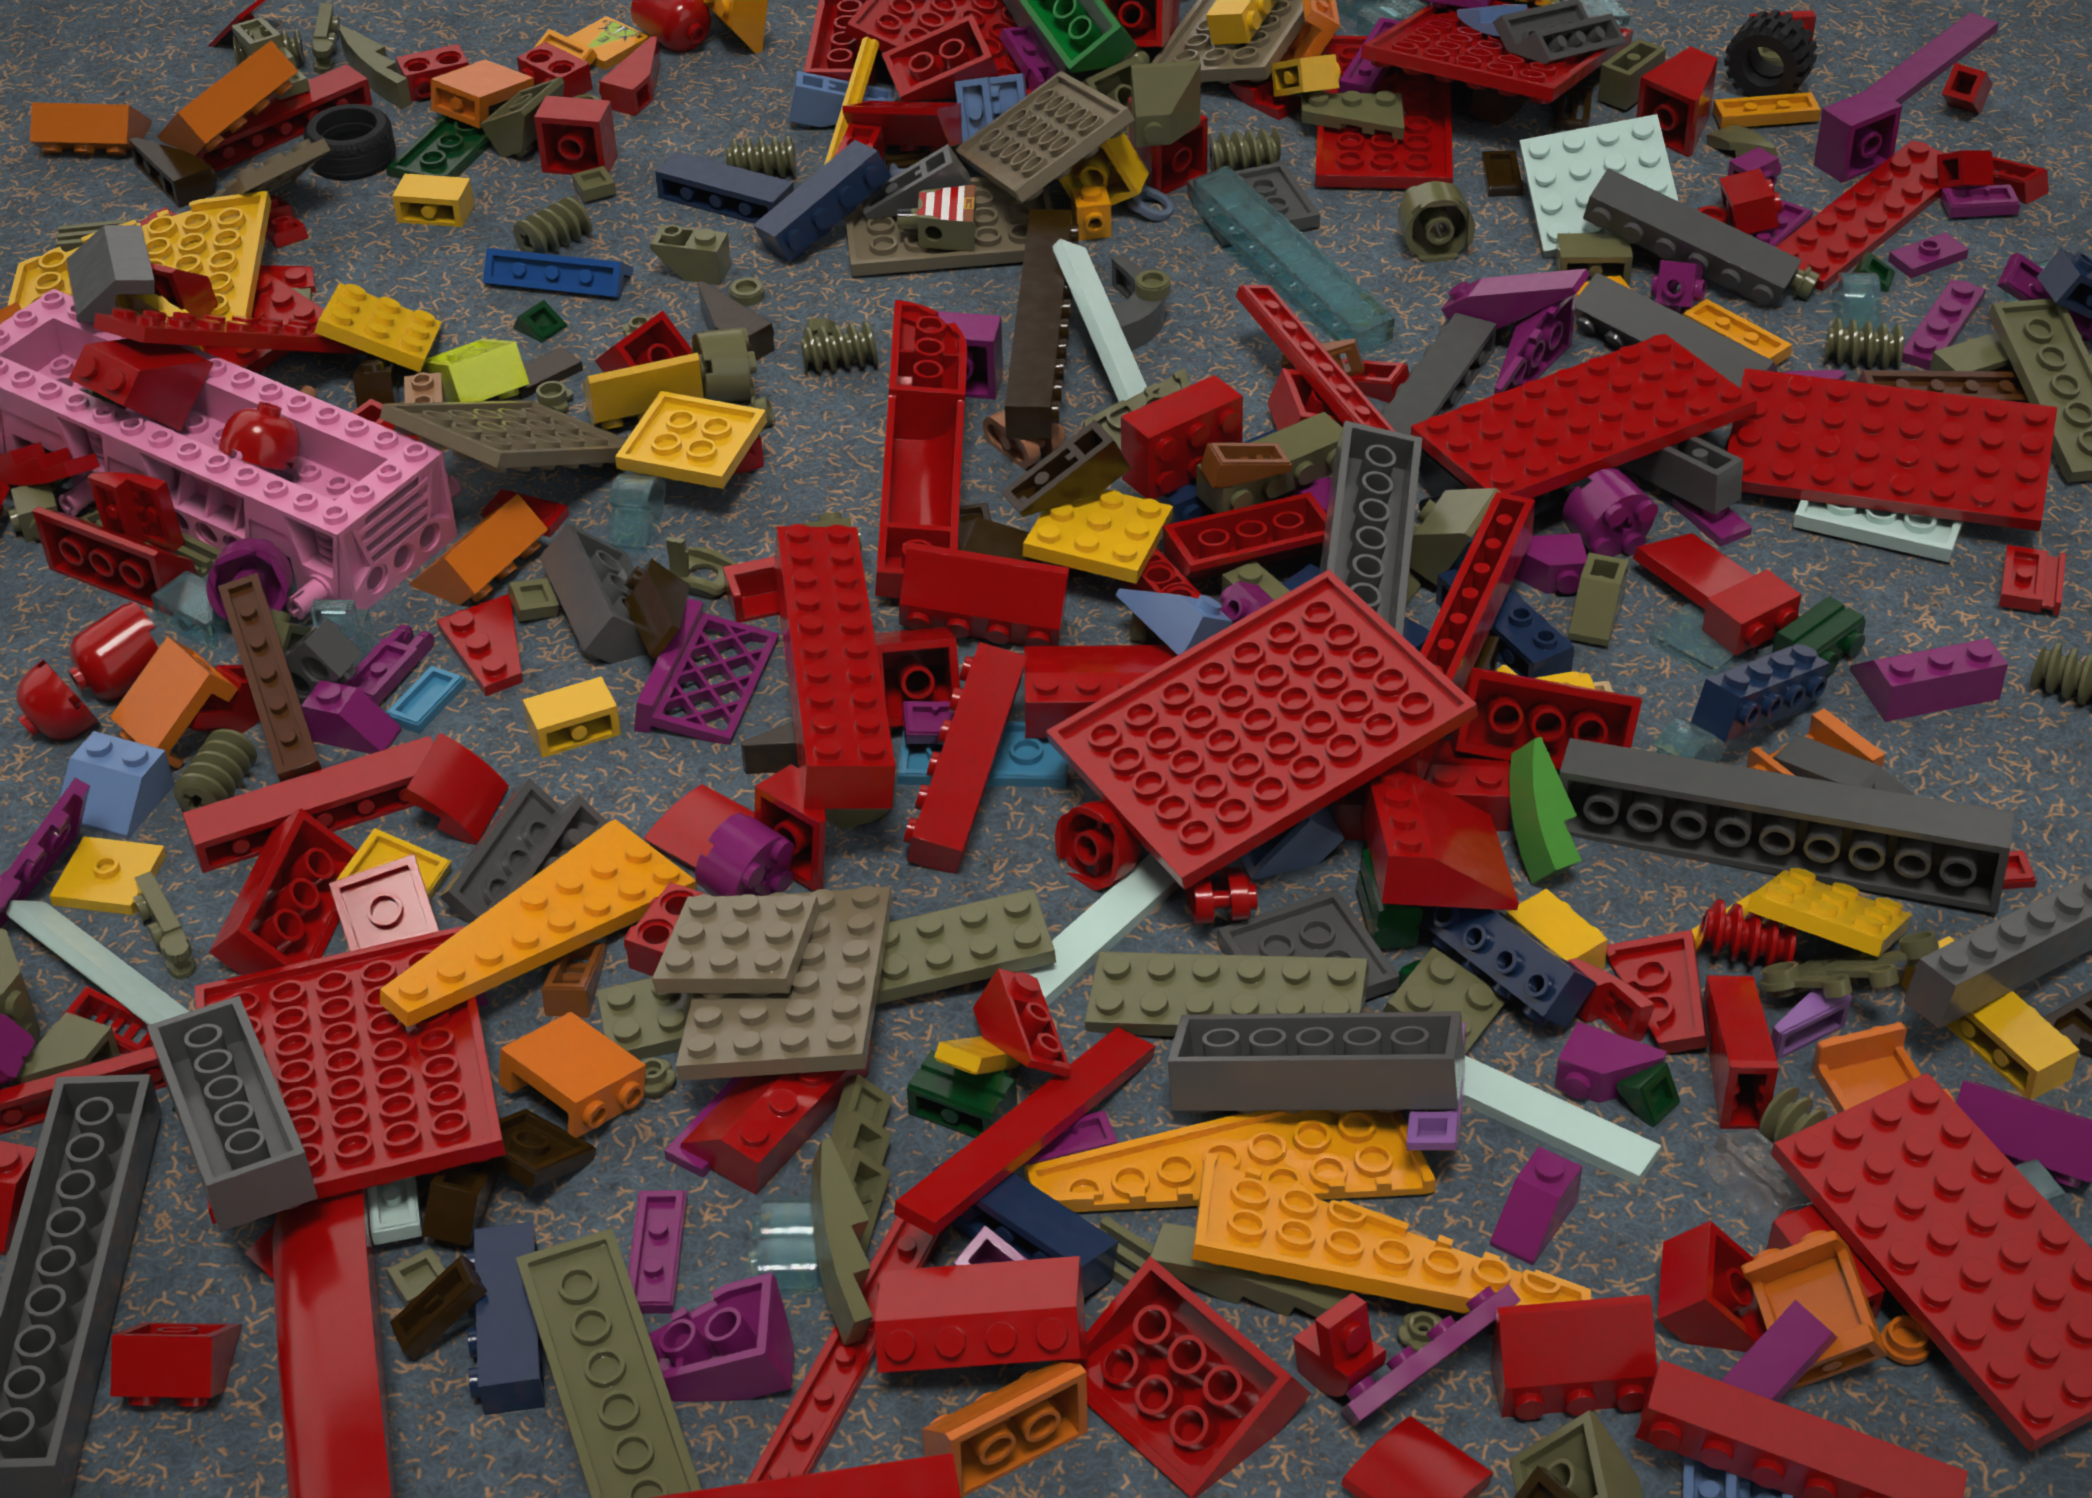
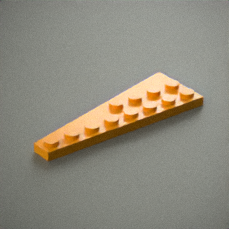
[380,819,696,1027]
[1024,1110,1436,1212]
[1191,1152,1591,1314]

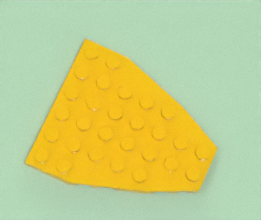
[7,191,271,321]

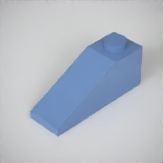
[789,71,894,128]
[1116,588,1233,655]

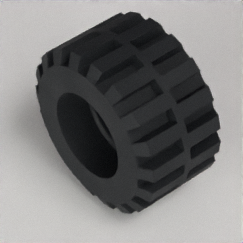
[1724,10,1817,97]

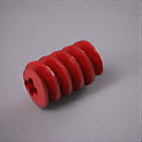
[1696,898,1797,967]

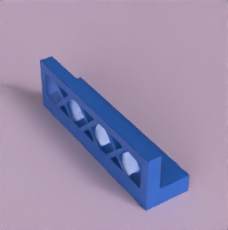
[483,248,634,298]

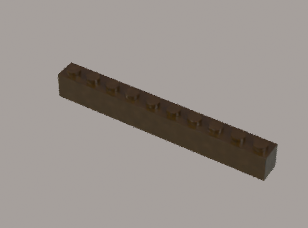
[1005,209,1079,439]

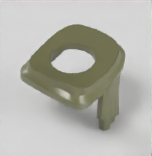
[666,537,737,599]

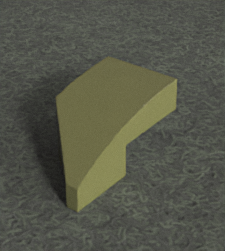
[1707,124,1777,158]

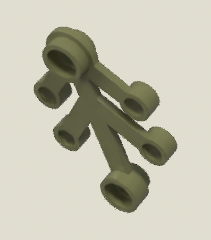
[1760,931,1939,998]

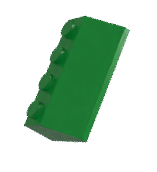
[1019,0,1137,73]

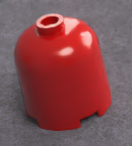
[631,0,712,52]
[68,602,159,701]

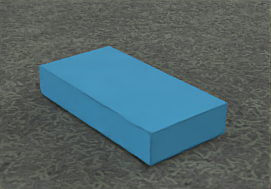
[385,666,466,734]

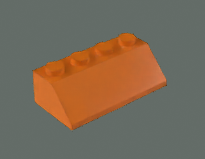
[157,40,298,156]

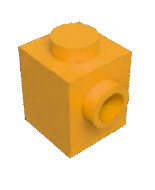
[1071,185,1112,241]

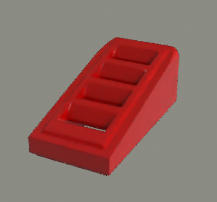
[1993,157,2049,205]
[1342,359,1410,403]
[61,986,152,1054]

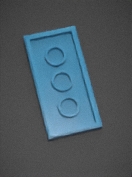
[898,721,1068,787]

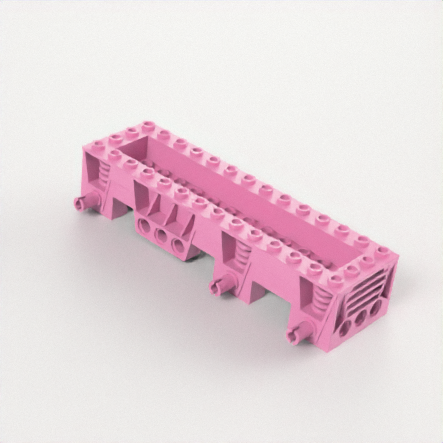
[0,289,461,620]

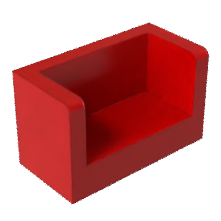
[723,556,780,623]

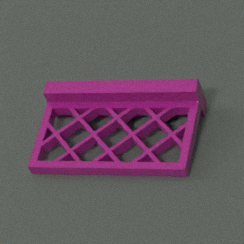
[634,598,779,745]

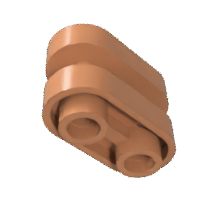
[983,411,1066,469]

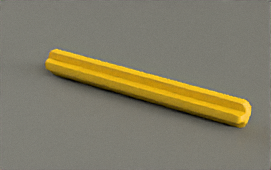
[824,37,879,165]

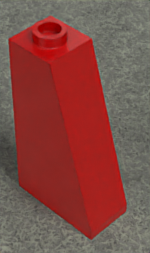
[1703,975,1779,1130]

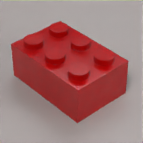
[1121,375,1243,499]

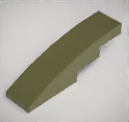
[232,17,310,100]
[339,26,412,109]
[831,1074,892,1254]
[811,1137,873,1346]
[1149,1222,1356,1317]

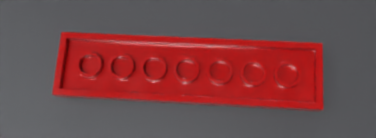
[1776,140,1944,292]
[94,308,369,355]

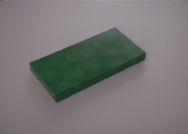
[386,110,495,179]

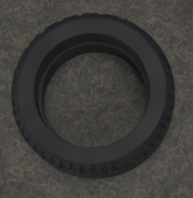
[304,104,396,180]

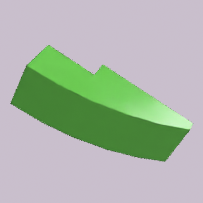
[1509,737,1582,884]

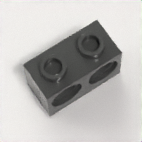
[285,618,363,705]

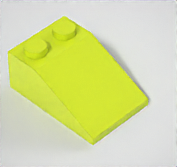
[422,338,530,402]

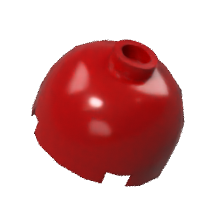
[218,402,300,470]
[16,659,99,741]
[1054,801,1142,891]

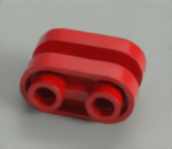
[1186,867,1258,924]

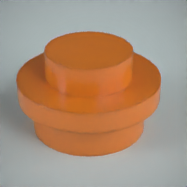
[1881,1315,1933,1365]

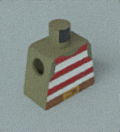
[897,185,977,251]

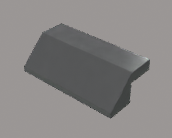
[1493,0,1626,64]
[67,225,155,322]
[439,778,608,923]

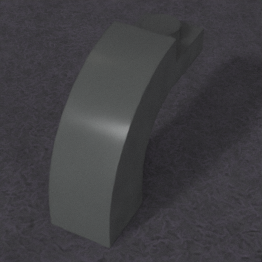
[1112,254,1166,351]

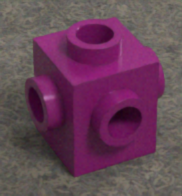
[1651,260,1706,315]

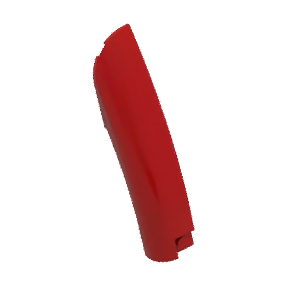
[875,300,967,599]
[272,1188,397,1498]

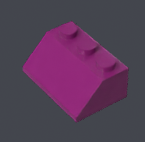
[1849,638,2008,722]
[1956,1080,2092,1188]

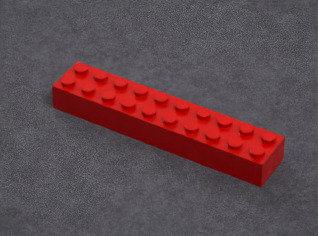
[774,524,896,809]

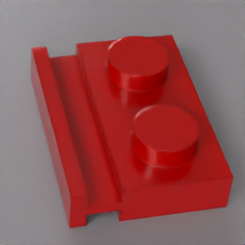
[1999,545,2066,615]

